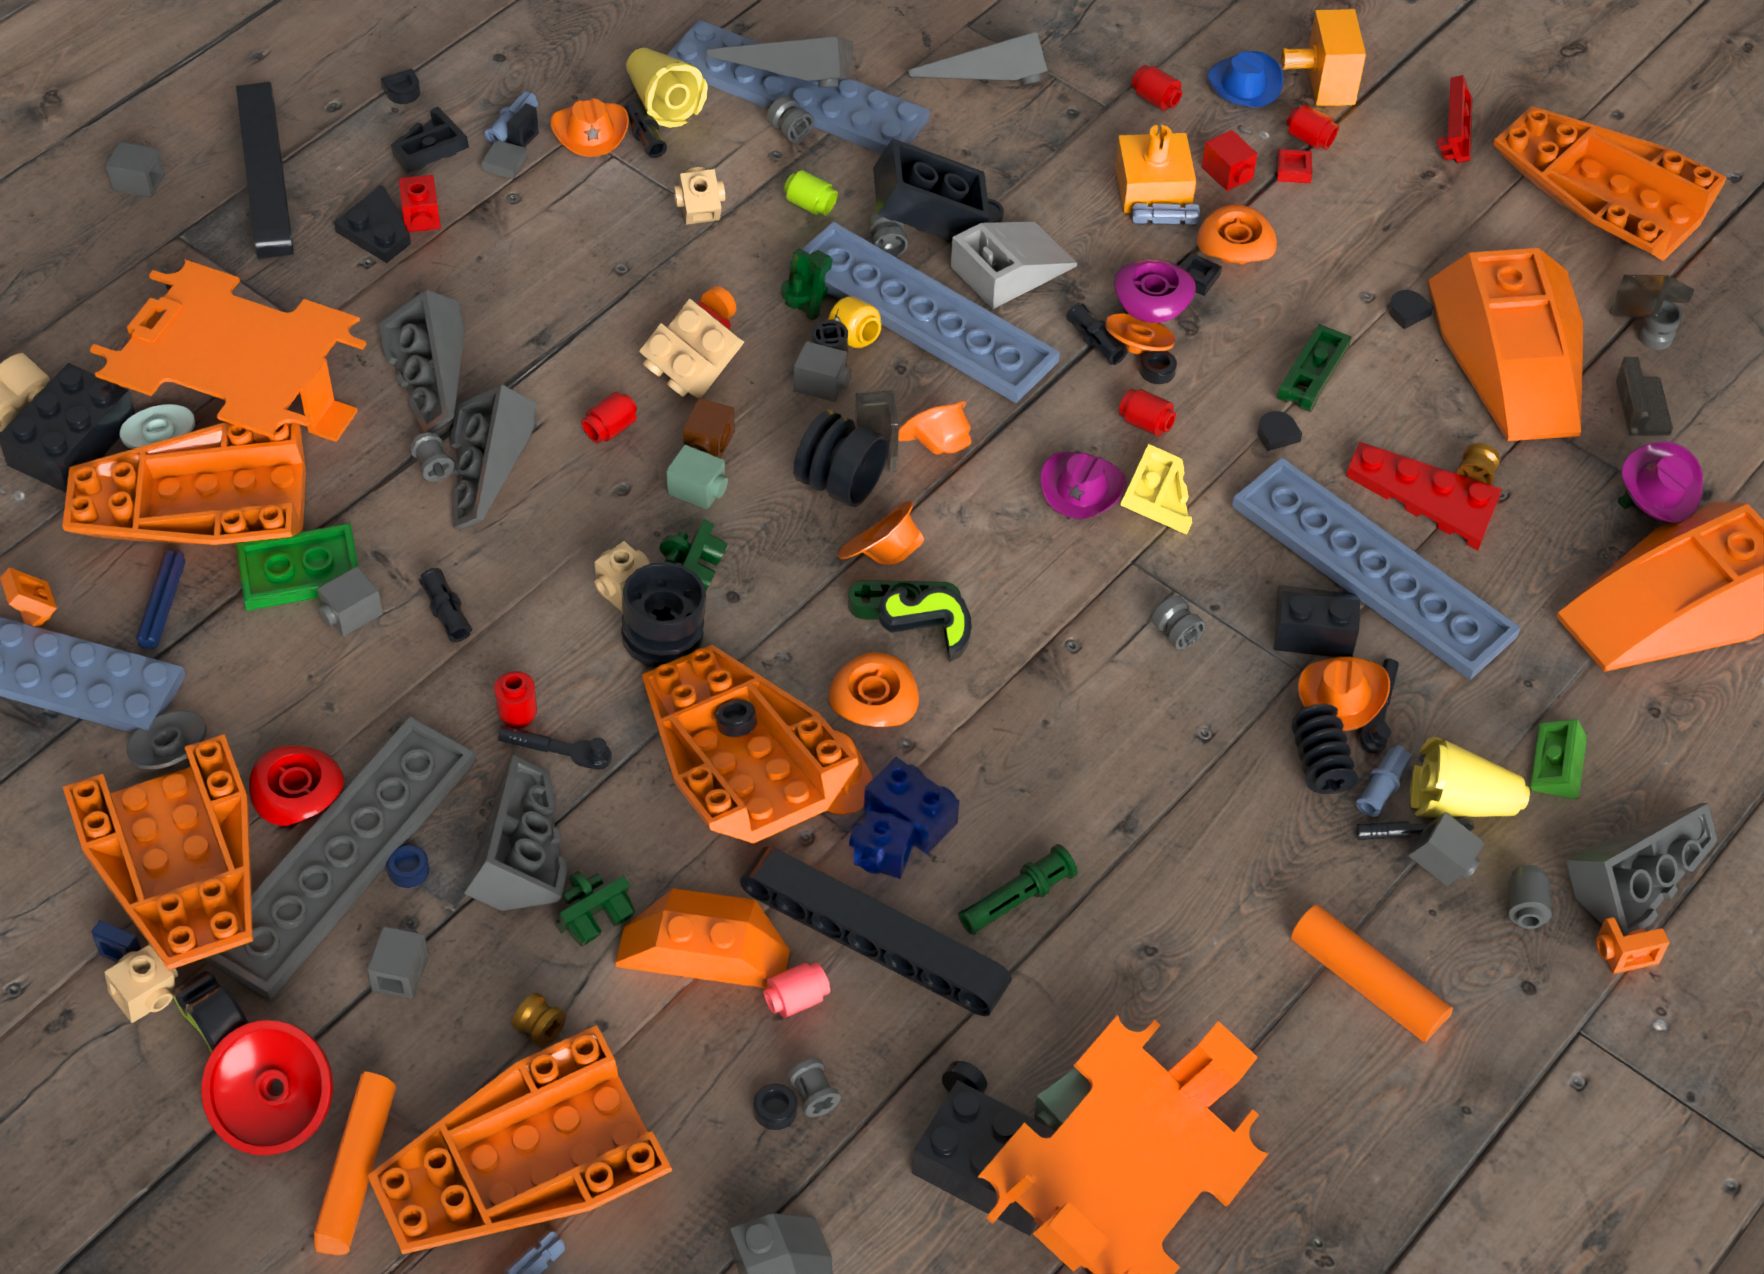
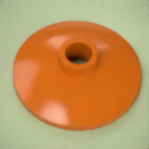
[1105,313,1176,354]

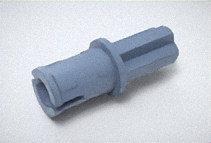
[484,91,538,145]
[1356,745,1412,817]

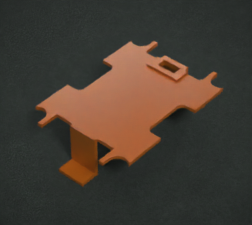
[90,259,367,442]
[978,1015,1269,1274]

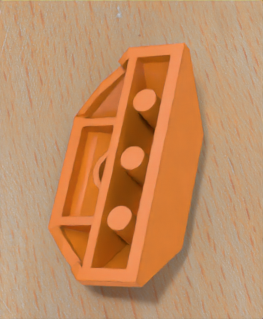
[615,888,790,989]

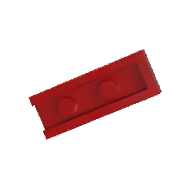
[1437,75,1473,163]

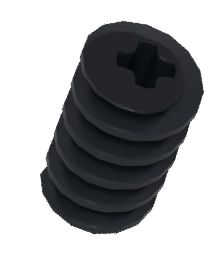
[1291,704,1358,794]

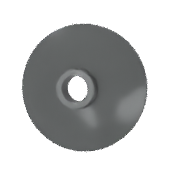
[127,711,207,769]

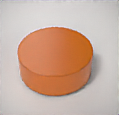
[700,286,736,320]

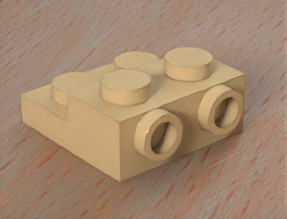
[639,299,744,399]

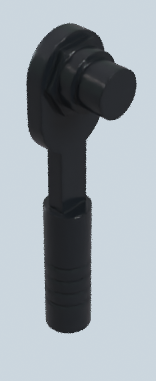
[1359,659,1399,753]
[498,725,612,770]
[1356,818,1474,840]

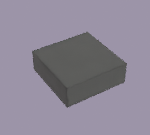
[482,140,528,179]

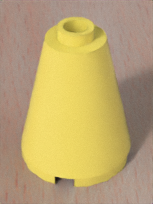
[626,48,708,128]
[1410,736,1530,818]

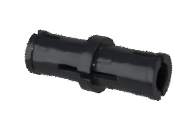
[624,99,667,158]
[1066,303,1128,365]
[419,568,472,642]

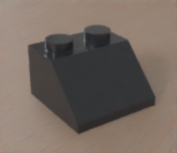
[1274,585,1360,657]

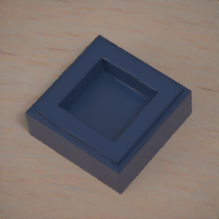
[91,920,141,963]

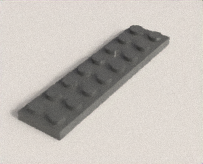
[203,717,476,1001]

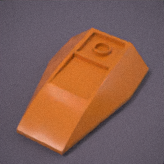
[1493,106,1727,261]
[1427,248,1583,441]
[62,422,306,545]
[1556,502,1764,672]
[642,645,858,844]
[62,734,253,970]
[367,1025,672,1254]

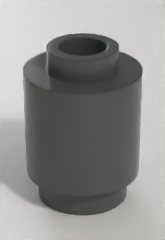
[1508,865,1552,929]

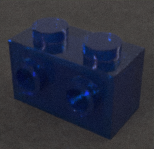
[864,757,960,854]

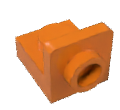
[0,567,57,628]
[1596,917,1670,974]

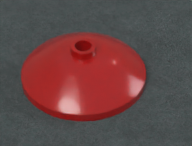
[201,1020,333,1156]

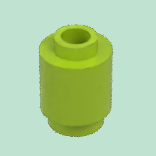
[784,170,838,216]

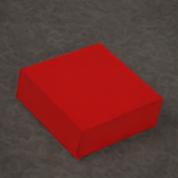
[1276,149,1312,184]

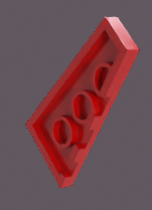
[1346,442,1502,551]

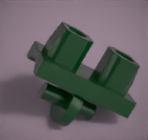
[780,248,833,320]
[659,519,728,592]
[555,871,635,947]

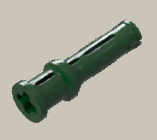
[958,844,1078,935]

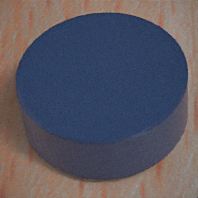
[386,845,430,888]

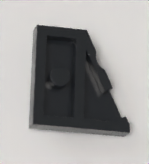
[391,107,469,172]
[334,185,411,263]

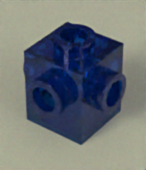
[849,809,915,879]

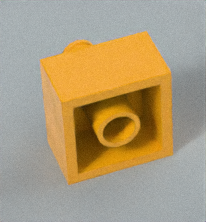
[1281,9,1366,106]
[1115,125,1196,213]

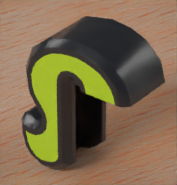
[878,586,972,662]
[172,971,249,1054]

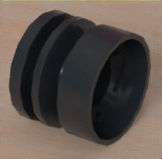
[793,409,889,507]
[621,562,706,667]

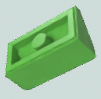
[1530,719,1587,799]

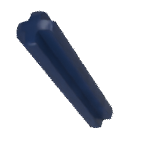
[136,549,186,650]

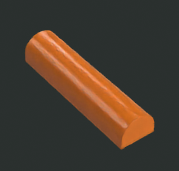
[1291,904,1453,1043]
[314,1071,396,1255]

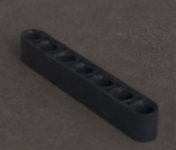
[236,81,294,259]
[740,846,1012,1016]

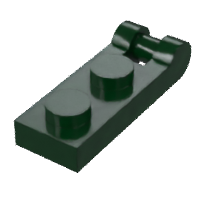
[1277,324,1352,413]

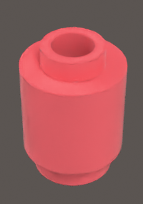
[763,962,831,1018]

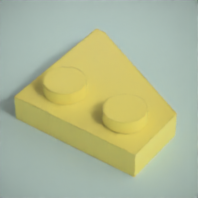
[1121,444,1192,535]

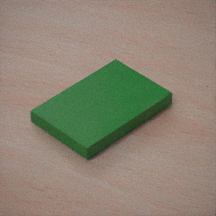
[236,523,359,611]

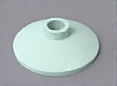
[120,404,195,449]

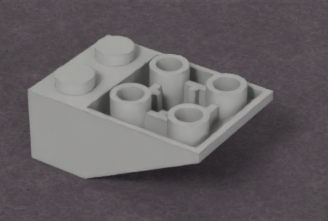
[951,221,1077,309]

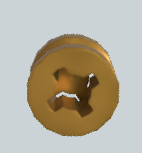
[1457,443,1501,485]
[512,992,567,1048]

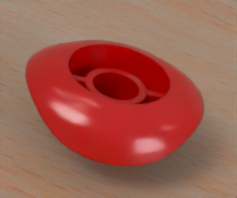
[249,744,344,826]

